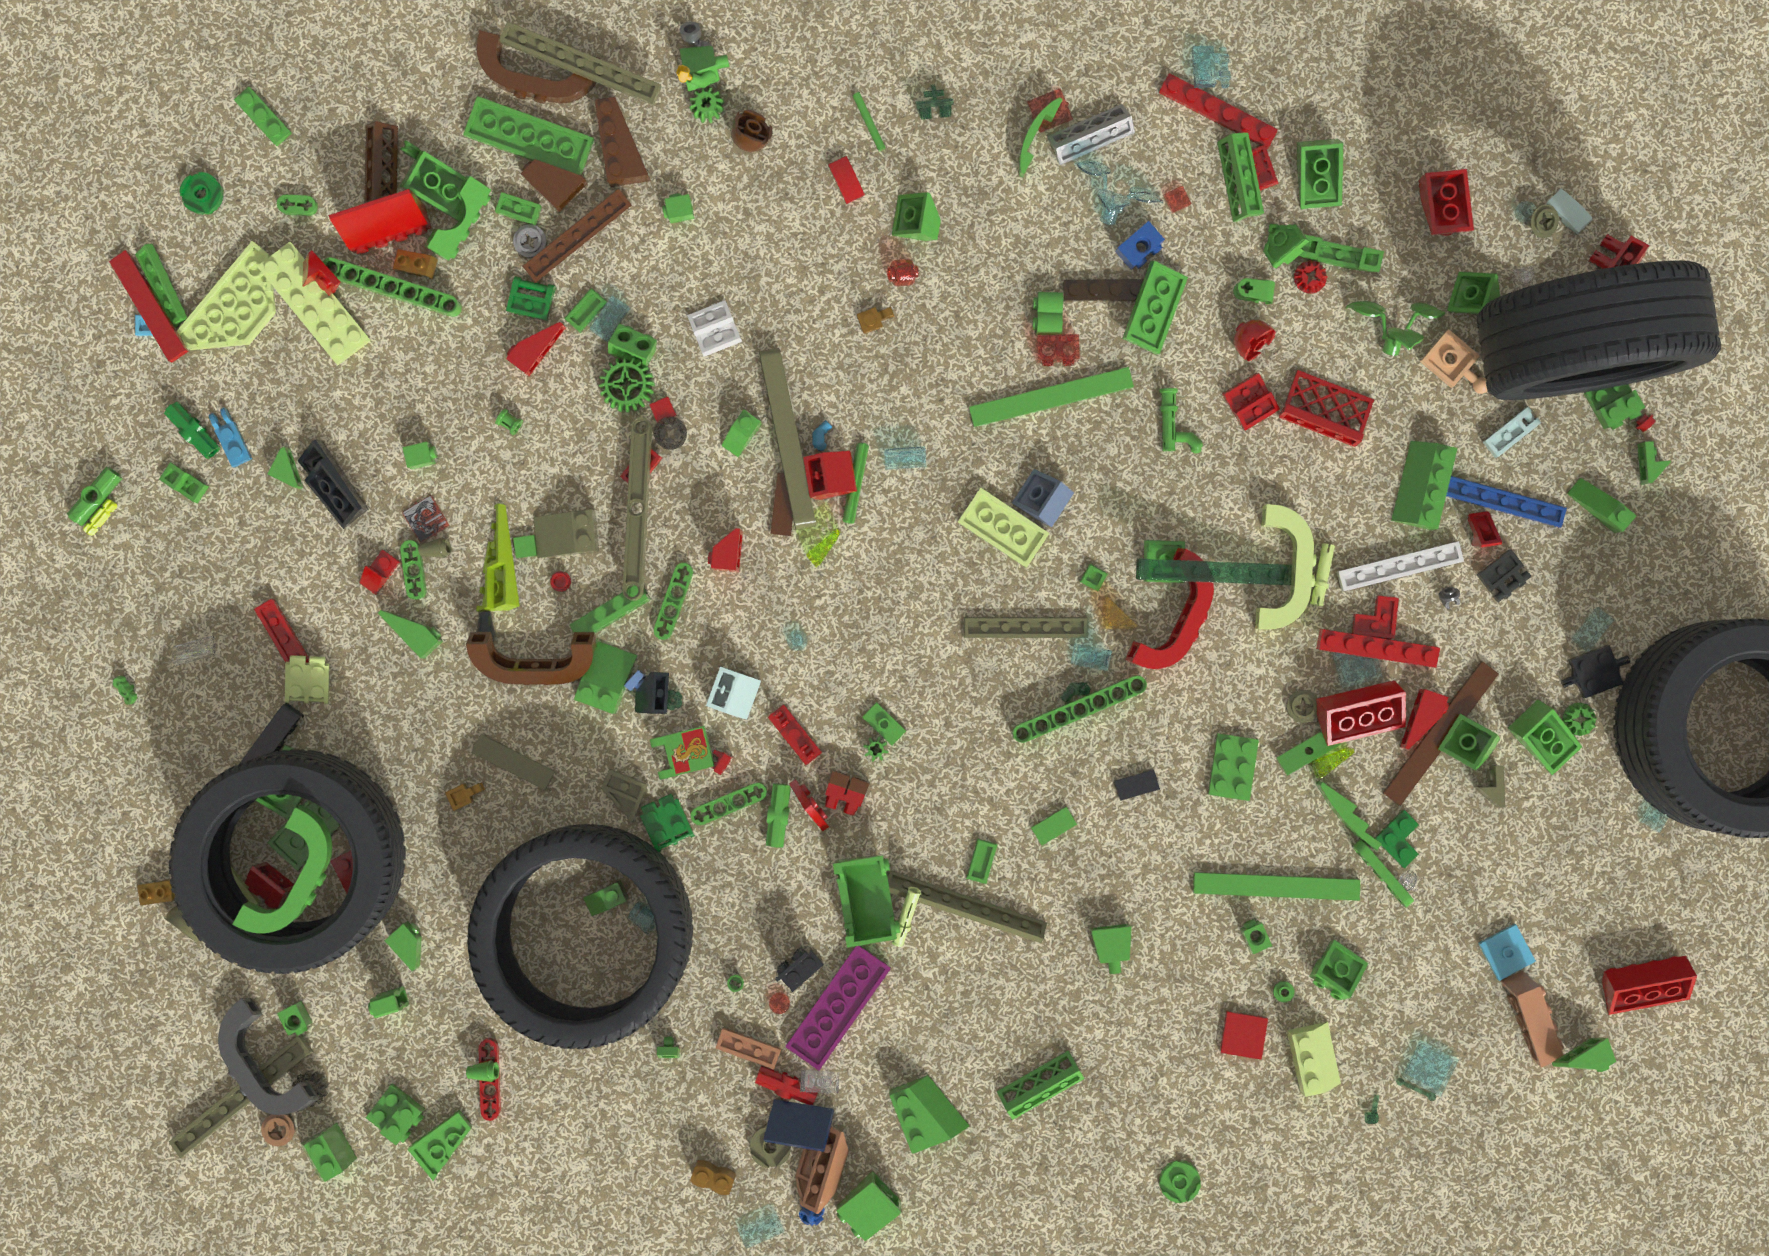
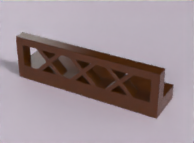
[364,121,398,203]

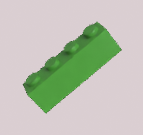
[1391,441,1458,531]

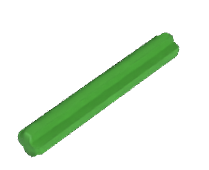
[842,443,869,524]

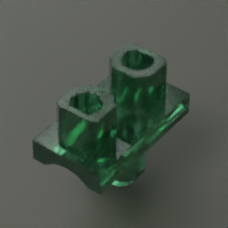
[915,84,954,120]

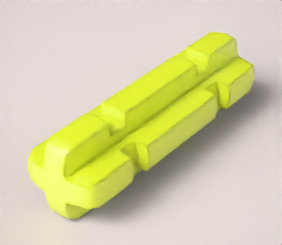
[83,499,117,536]

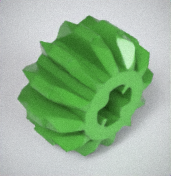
[689,87,724,124]

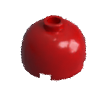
[1234,319,1276,361]

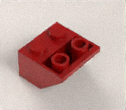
[803,451,857,500]

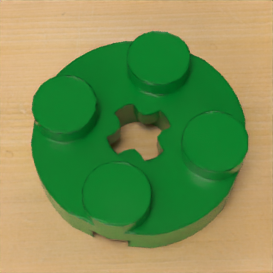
[180,172,224,215]

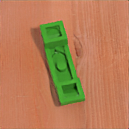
[1019,98,1063,177]
[1299,234,1384,272]

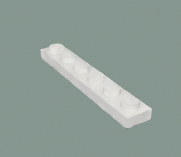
[1337,541,1464,592]

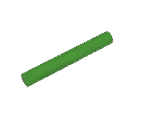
[853,92,886,152]

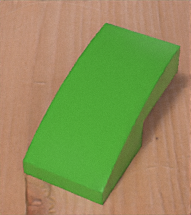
[159,462,209,504]

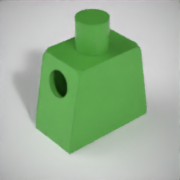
[1090,924,1132,974]

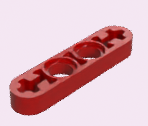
[478,1038,501,1121]

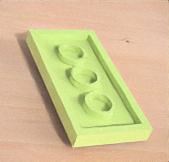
[957,488,1050,568]

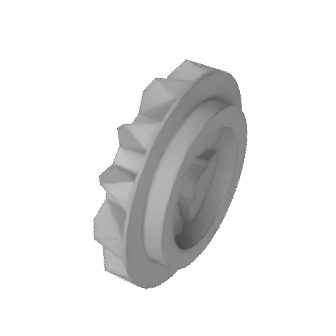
[513,224,547,258]

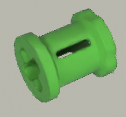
[495,408,523,435]

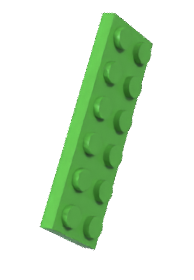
[463,96,594,176]

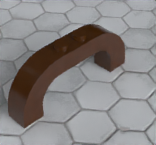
[476,30,600,104]
[466,632,596,685]

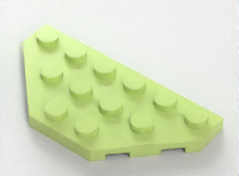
[177,241,276,350]

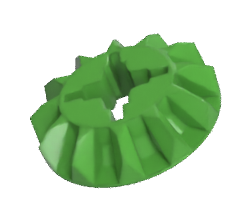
[1563,703,1597,736]

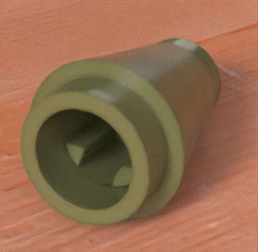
[418,537,452,558]

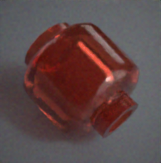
[887,259,919,287]

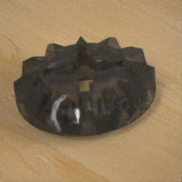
[654,417,687,450]

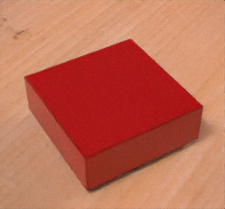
[649,396,677,424]

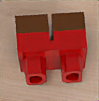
[825,770,870,816]

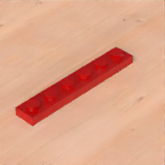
[1159,73,1278,149]
[1316,628,1440,668]

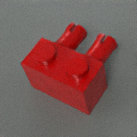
[1588,234,1650,269]

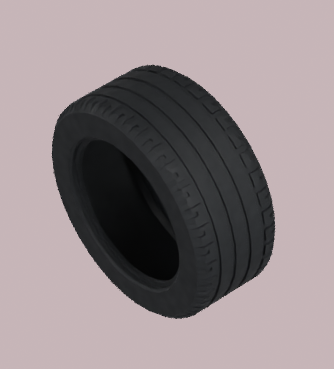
[1476,260,1721,400]
[169,749,406,974]

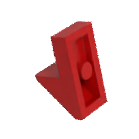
[302,250,341,296]
[1467,511,1502,547]
[359,550,400,595]

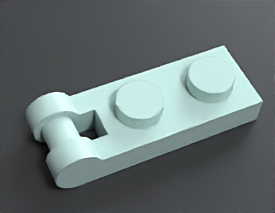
[1483,406,1541,458]

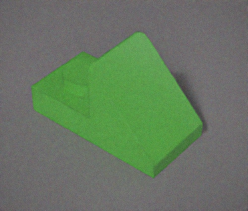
[1637,441,1671,485]

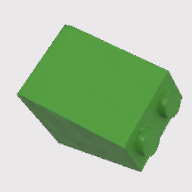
[300,1122,357,1182]
[836,1171,902,1241]

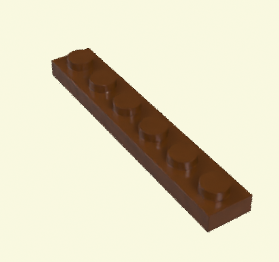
[522,188,632,283]

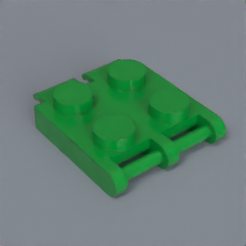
[640,793,695,852]

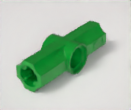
[164,401,221,459]

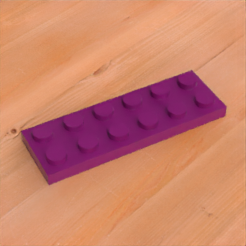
[785,945,891,1071]

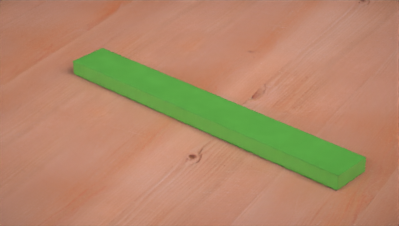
[969,367,1134,427]
[1193,872,1361,901]

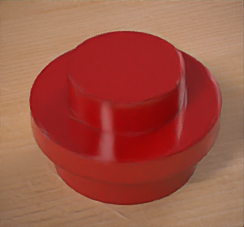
[1635,413,1656,432]
[550,571,571,592]

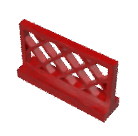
[1279,370,1374,447]

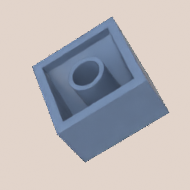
[1012,469,1074,527]

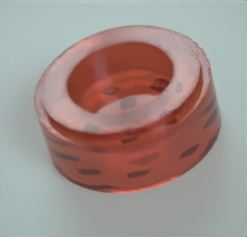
[769,992,790,1014]

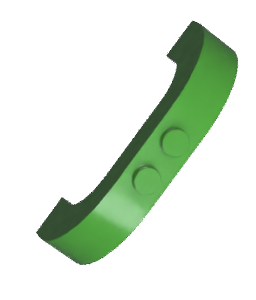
[233,805,332,933]

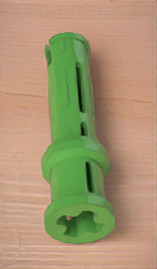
[1159,388,1178,451]

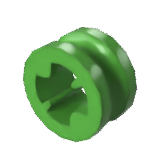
[400,140,421,159]

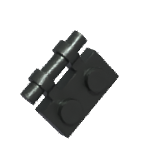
[1477,549,1531,603]

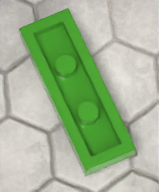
[234,86,292,146]

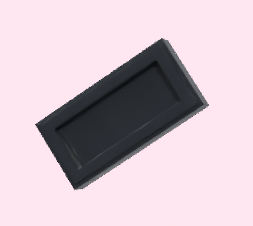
[1114,769,1160,801]

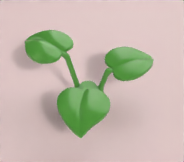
[1346,301,1446,356]

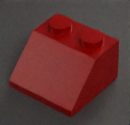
[708,528,743,572]
[245,862,295,909]

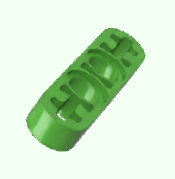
[654,563,694,640]
[691,782,767,825]
[1352,840,1414,908]

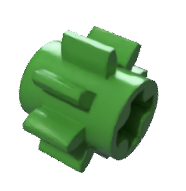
[863,736,889,762]

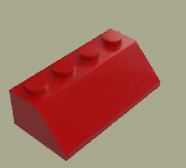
[1316,680,1406,746]
[1602,955,1697,1015]

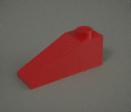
[506,322,566,376]
[1400,689,1449,749]

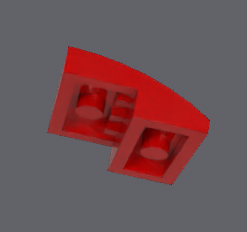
[1222,372,1280,431]

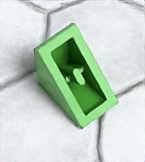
[268,447,303,489]

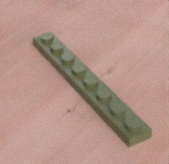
[499,21,662,106]
[888,870,1047,943]
[169,1035,313,1158]

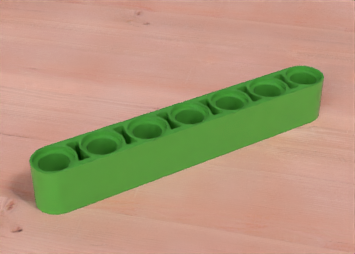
[322,257,462,317]
[1012,675,1147,743]

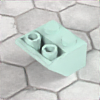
[706,667,761,720]

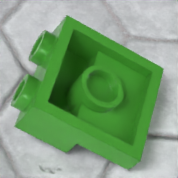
[1584,384,1646,430]
[1309,939,1369,1000]
[366,1083,425,1145]

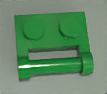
[506,276,556,322]

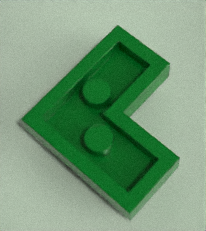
[1374,810,1419,869]

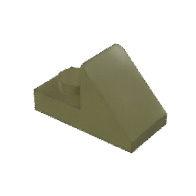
[1474,765,1506,808]

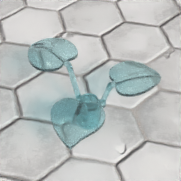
[1075,160,1163,225]

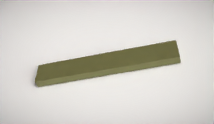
[964,617,1088,638]

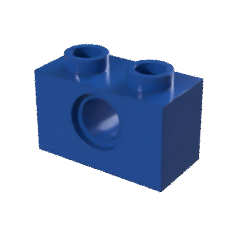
[1115,221,1165,270]

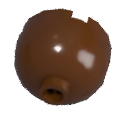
[730,110,773,153]

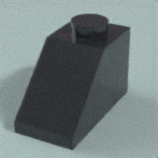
[635,672,669,714]

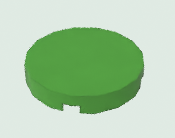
[1159,1160,1201,1203]

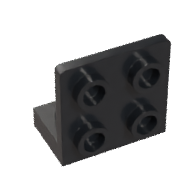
[775,946,824,992]

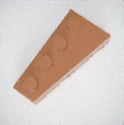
[1500,971,1564,1068]

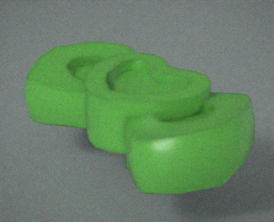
[113,676,137,705]

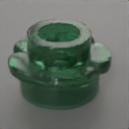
[667,690,683,710]

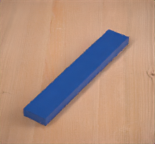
[1446,476,1567,528]

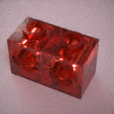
[1036,334,1080,367]

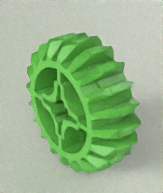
[598,357,655,413]

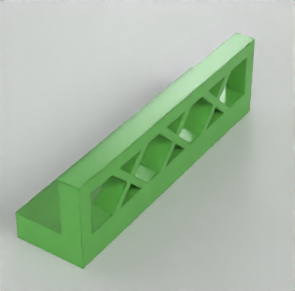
[1217,133,1264,222]
[570,585,651,634]
[997,1050,1085,1120]

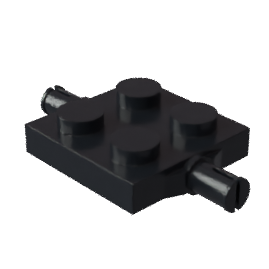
[1561,645,1631,698]

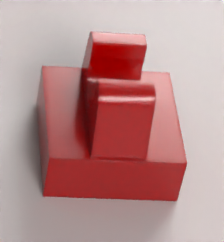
[711,750,733,775]

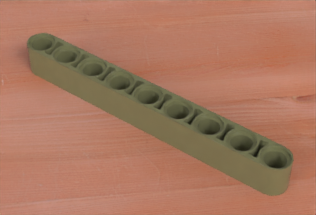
[759,348,816,530]

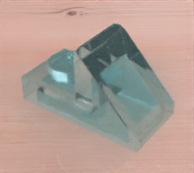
[1070,644,1112,671]

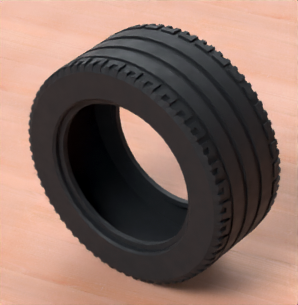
[1613,618,1769,838]

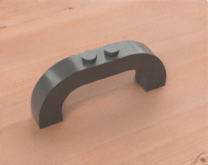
[218,998,319,1115]

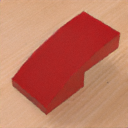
[828,156,865,204]

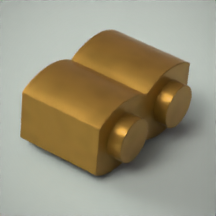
[690,1160,736,1195]

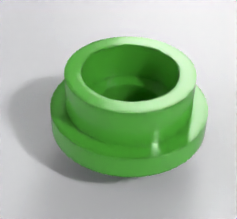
[1273,981,1294,1002]

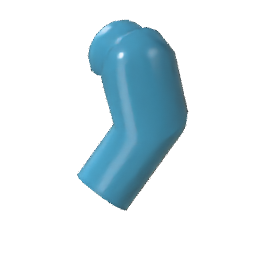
[812,420,832,451]

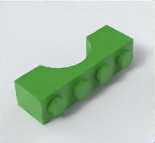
[424,176,491,261]

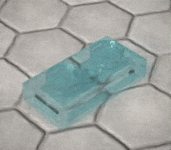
[589,296,630,342]

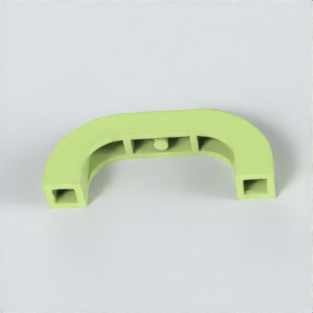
[1255,504,1316,630]

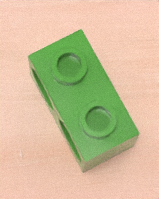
[608,323,657,368]

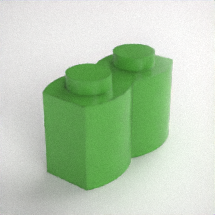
[1032,292,1063,337]
[368,986,409,1018]

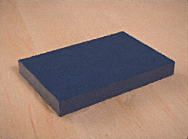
[763,1099,834,1152]

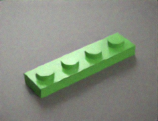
[135,244,187,327]

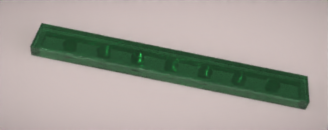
[1136,558,1292,585]

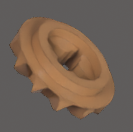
[261,1114,296,1146]

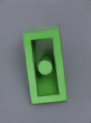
[722,409,762,458]
[583,880,629,916]
[384,921,422,972]

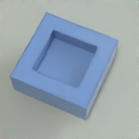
[624,670,647,691]

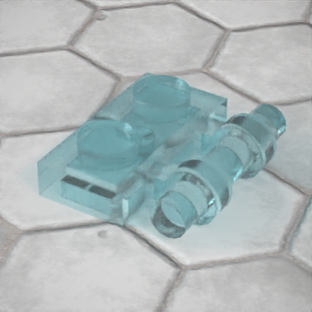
[1192,46,1231,88]

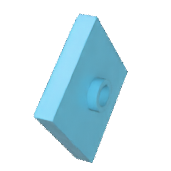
[1478,924,1536,981]

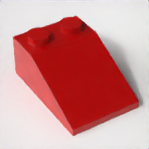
[1418,169,1474,235]

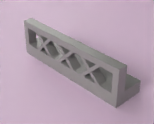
[1047,104,1135,165]

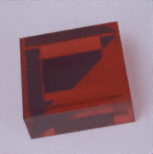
[1163,186,1191,214]

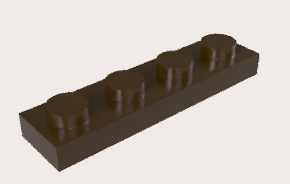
[1063,279,1144,302]

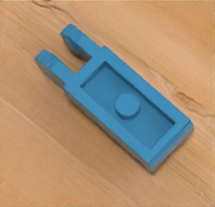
[209,407,253,468]

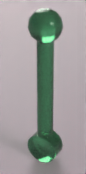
[1396,1078,1436,1101]

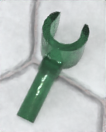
[1365,1094,1379,1124]

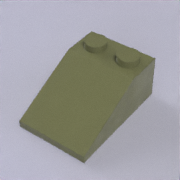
[534,509,599,558]

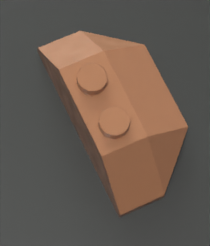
[795,1126,849,1214]

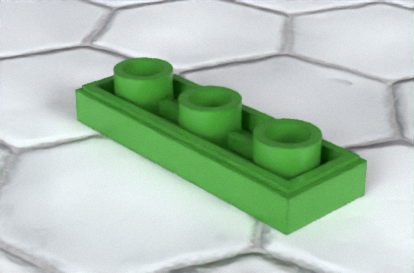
[1276,731,1341,776]

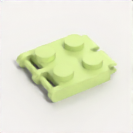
[285,656,330,704]

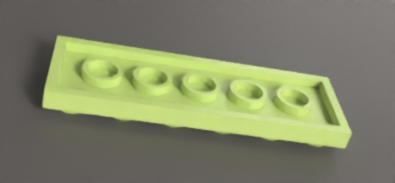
[257,242,371,365]

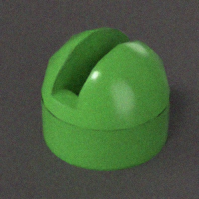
[727,975,744,992]

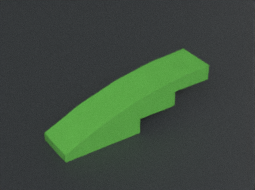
[1316,781,1382,850]

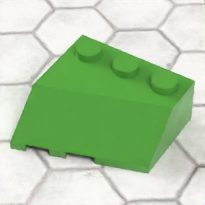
[889,1075,970,1154]

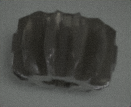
[292,1071,329,1107]

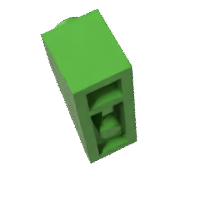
[1567,478,1637,533]
[378,610,443,658]
[1552,1038,1617,1072]

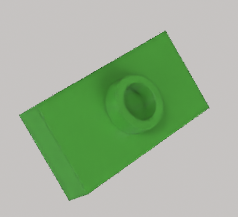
[862,702,906,746]

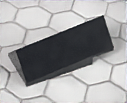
[298,439,369,529]

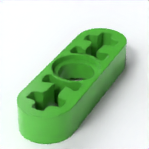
[400,540,427,600]

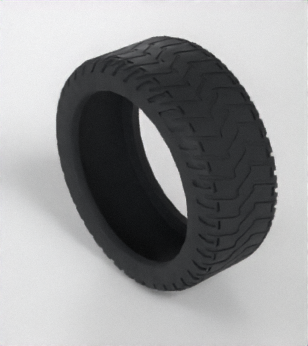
[467,824,693,1049]

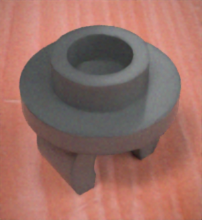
[1439,587,1460,609]

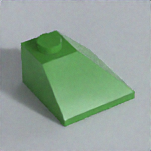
[892,192,941,241]
[1438,714,1500,770]

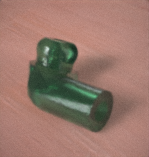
[1060,682,1091,703]

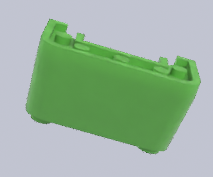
[833,855,901,947]

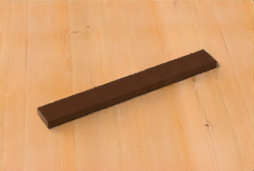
[1383,661,1499,806]

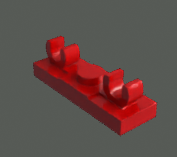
[768,704,822,765]

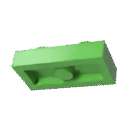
[495,192,542,225]

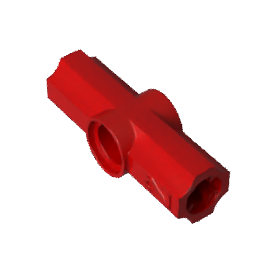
[754,1065,819,1105]

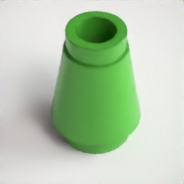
[466,1060,499,1082]

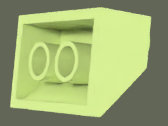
[1287,1022,1341,1097]

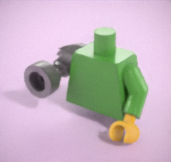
[676,21,730,91]

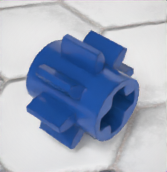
[799,1205,825,1226]

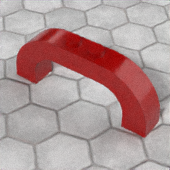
[1125,548,1214,669]

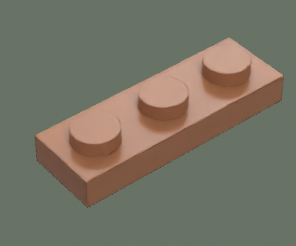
[715,1027,781,1070]

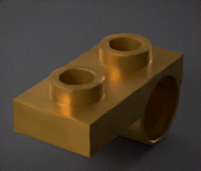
[393,249,438,280]
[137,880,175,906]

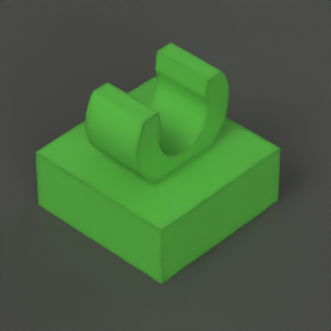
[657,1037,680,1058]

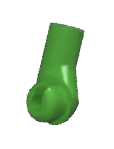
[1175,432,1203,453]

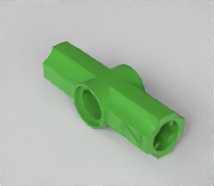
[67,466,123,526]
[766,783,791,848]

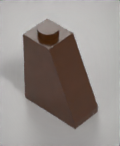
[520,159,588,212]

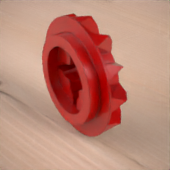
[1294,260,1328,294]

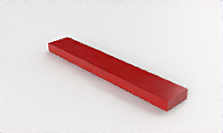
[109,250,189,363]

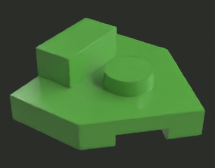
[1263,224,1309,268]

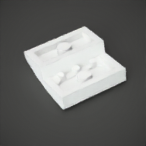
[687,300,742,357]

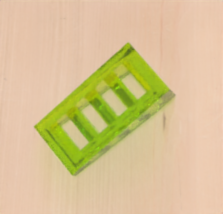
[806,529,841,568]
[1310,747,1355,779]

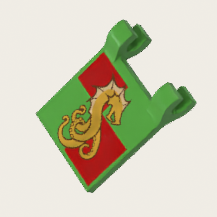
[650,726,715,780]

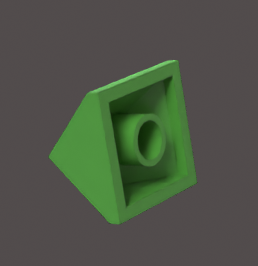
[1447,272,1500,314]

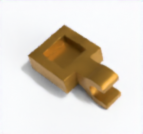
[857,307,895,334]
[445,782,486,811]

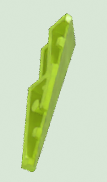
[476,503,520,612]

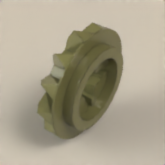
[1529,204,1559,238]
[1286,690,1318,723]

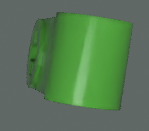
[1233,278,1275,304]

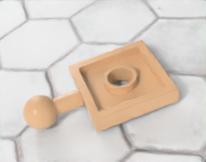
[1420,329,1488,394]

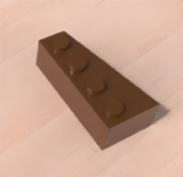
[595,97,651,187]

